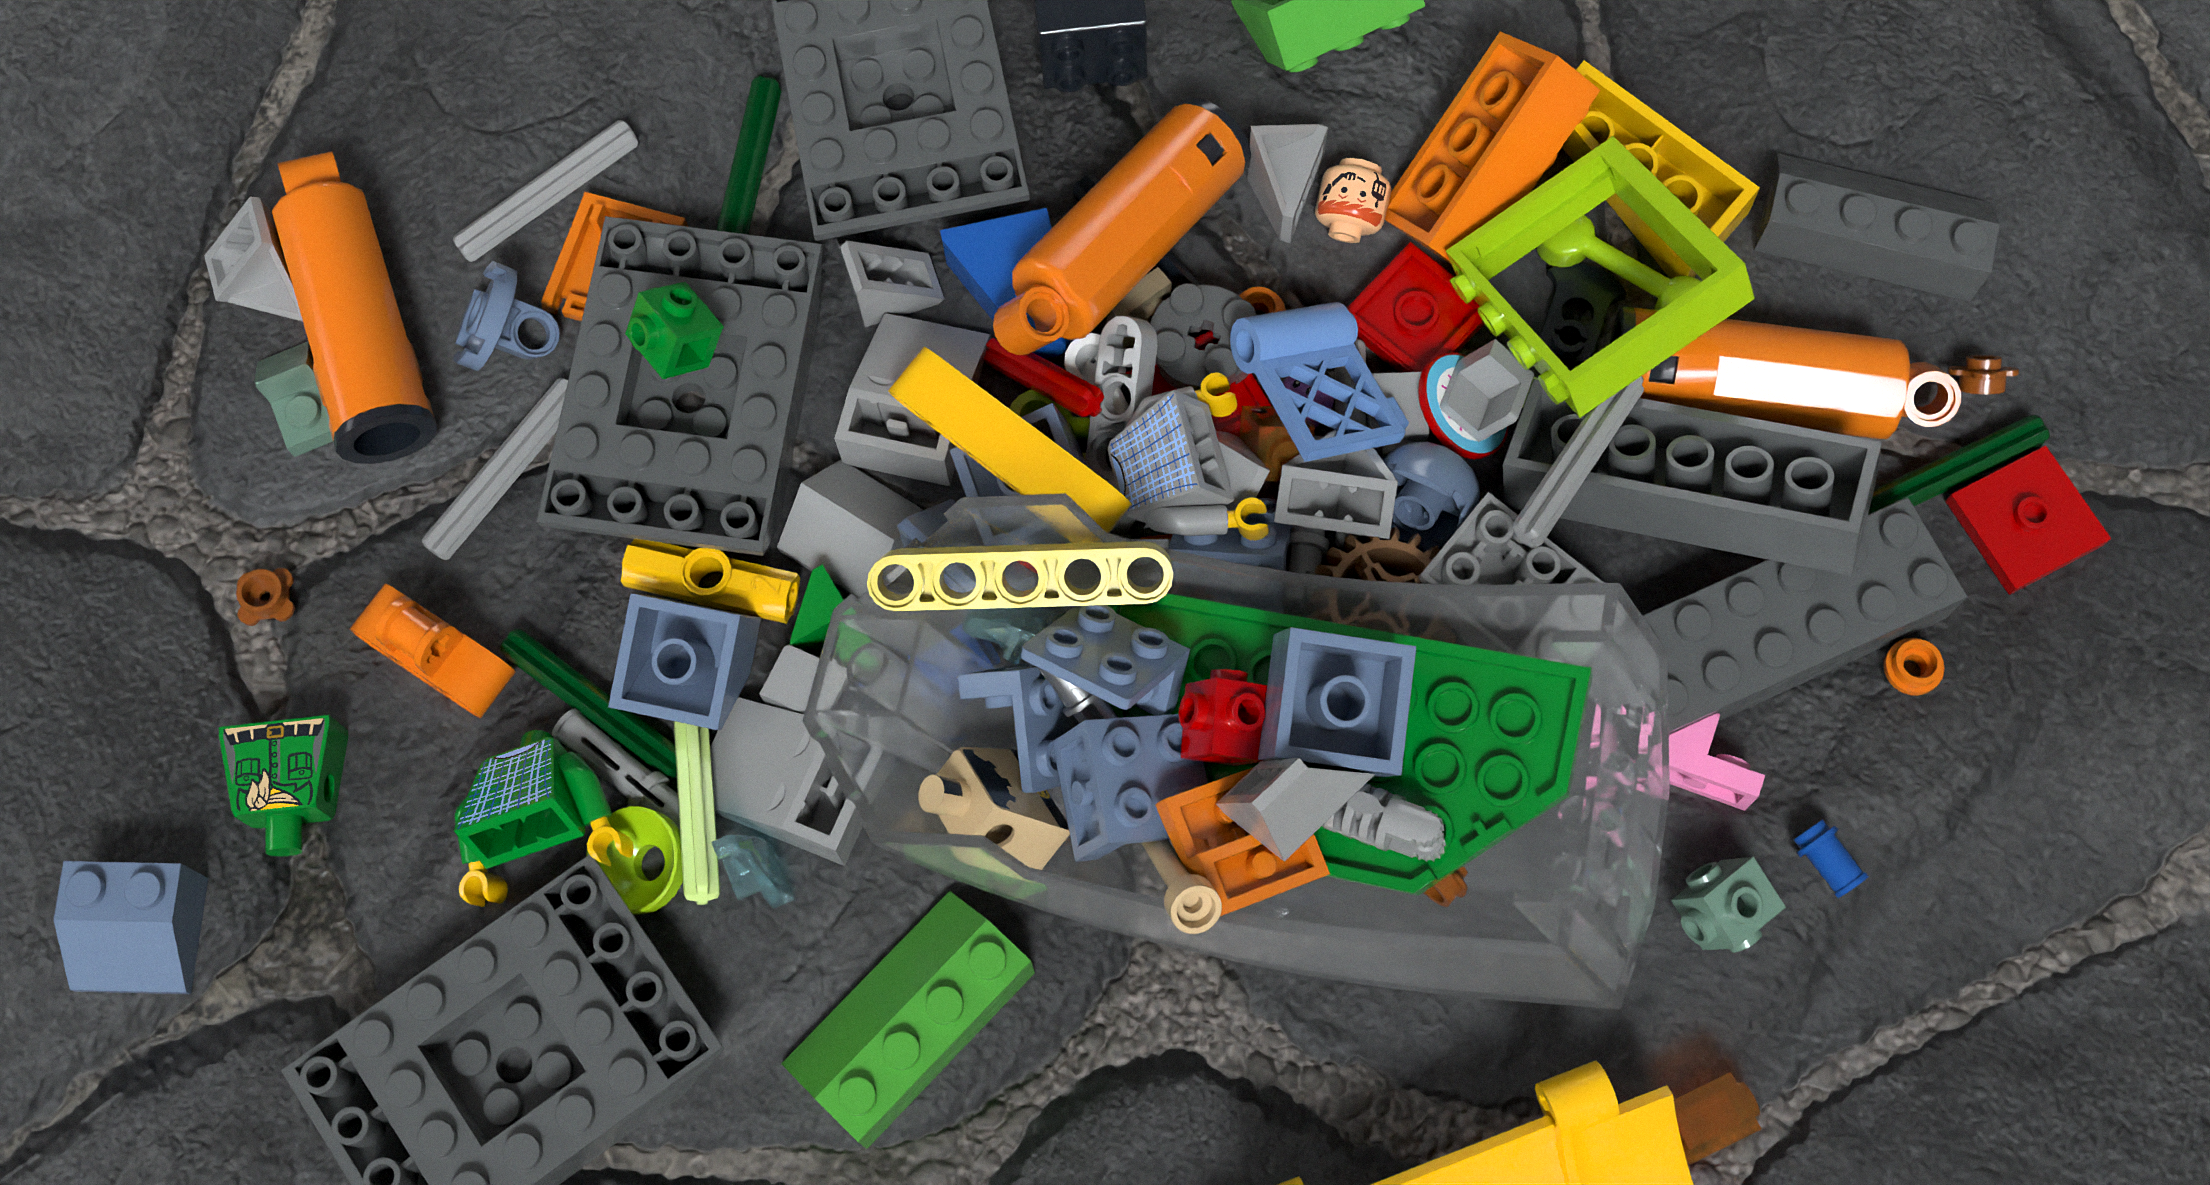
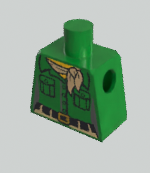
[219,715,348,856]

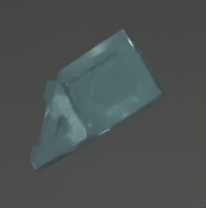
[962,608,1064,665]
[711,835,795,909]

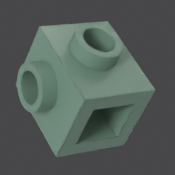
[1671,857,1786,953]

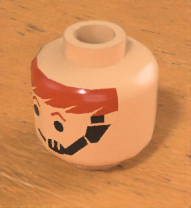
[1315,158,1391,243]

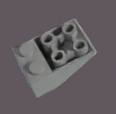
[834,313,991,486]
[1418,492,1627,665]
[710,697,892,866]

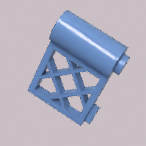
[1230,302,1409,462]

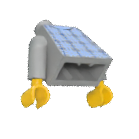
[1107,372,1269,541]

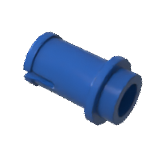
[1794,819,1869,899]

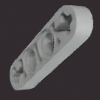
[1085,316,1158,536]

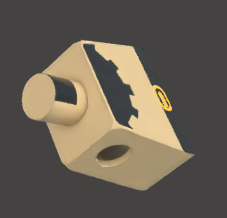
[918,747,1070,874]

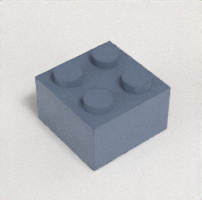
[1258,627,1416,777]

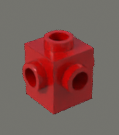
[1179,669,1267,766]

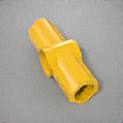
[621,539,800,624]

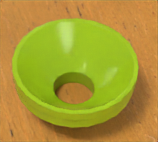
[586,806,683,915]

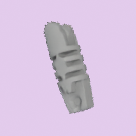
[1322,783,1446,862]

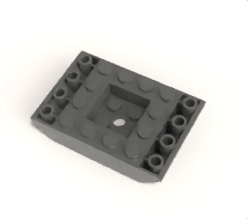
[771,0,1030,241]
[536,216,823,556]
[281,854,724,1185]

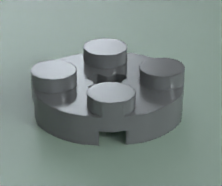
[1150,283,1256,391]

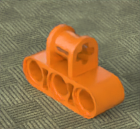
[349,584,516,718]

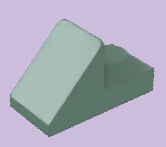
[254,341,333,457]

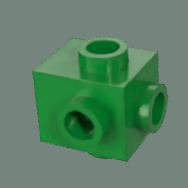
[625,282,724,379]

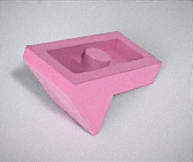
[1632,713,1765,811]

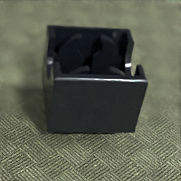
[1035,0,1147,92]

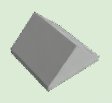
[777,460,923,608]

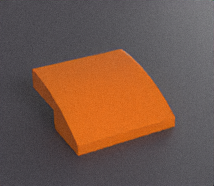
[1155,767,1330,916]

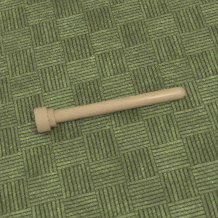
[1141,840,1222,934]

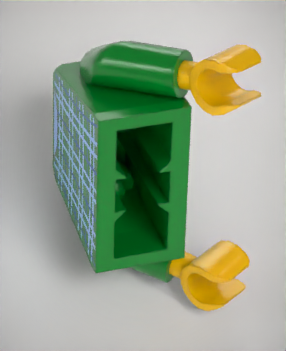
[454,730,634,907]

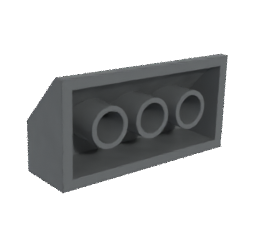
[1754,153,2000,302]

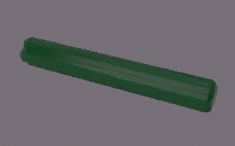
[716,76,781,235]
[1868,415,2050,515]
[499,628,677,780]

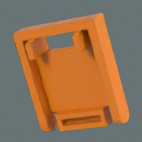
[542,192,689,322]

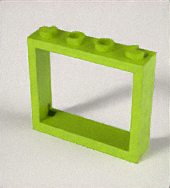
[1446,136,1755,418]

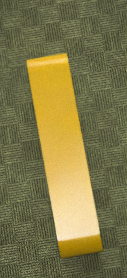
[888,346,1132,543]

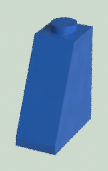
[940,208,1074,359]

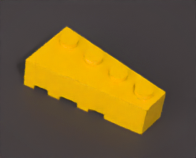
[1562,60,1760,279]

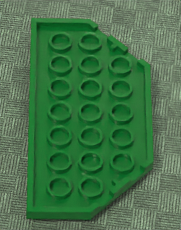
[1107,593,1593,896]

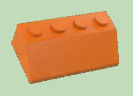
[1385,31,1600,265]

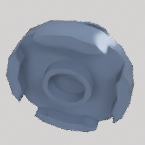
[454,261,560,371]

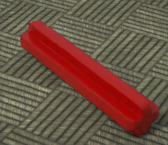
[984,338,1105,417]

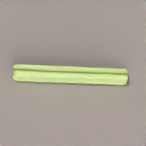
[674,721,721,905]

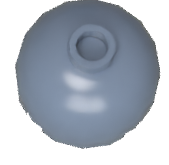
[1382,442,1480,553]

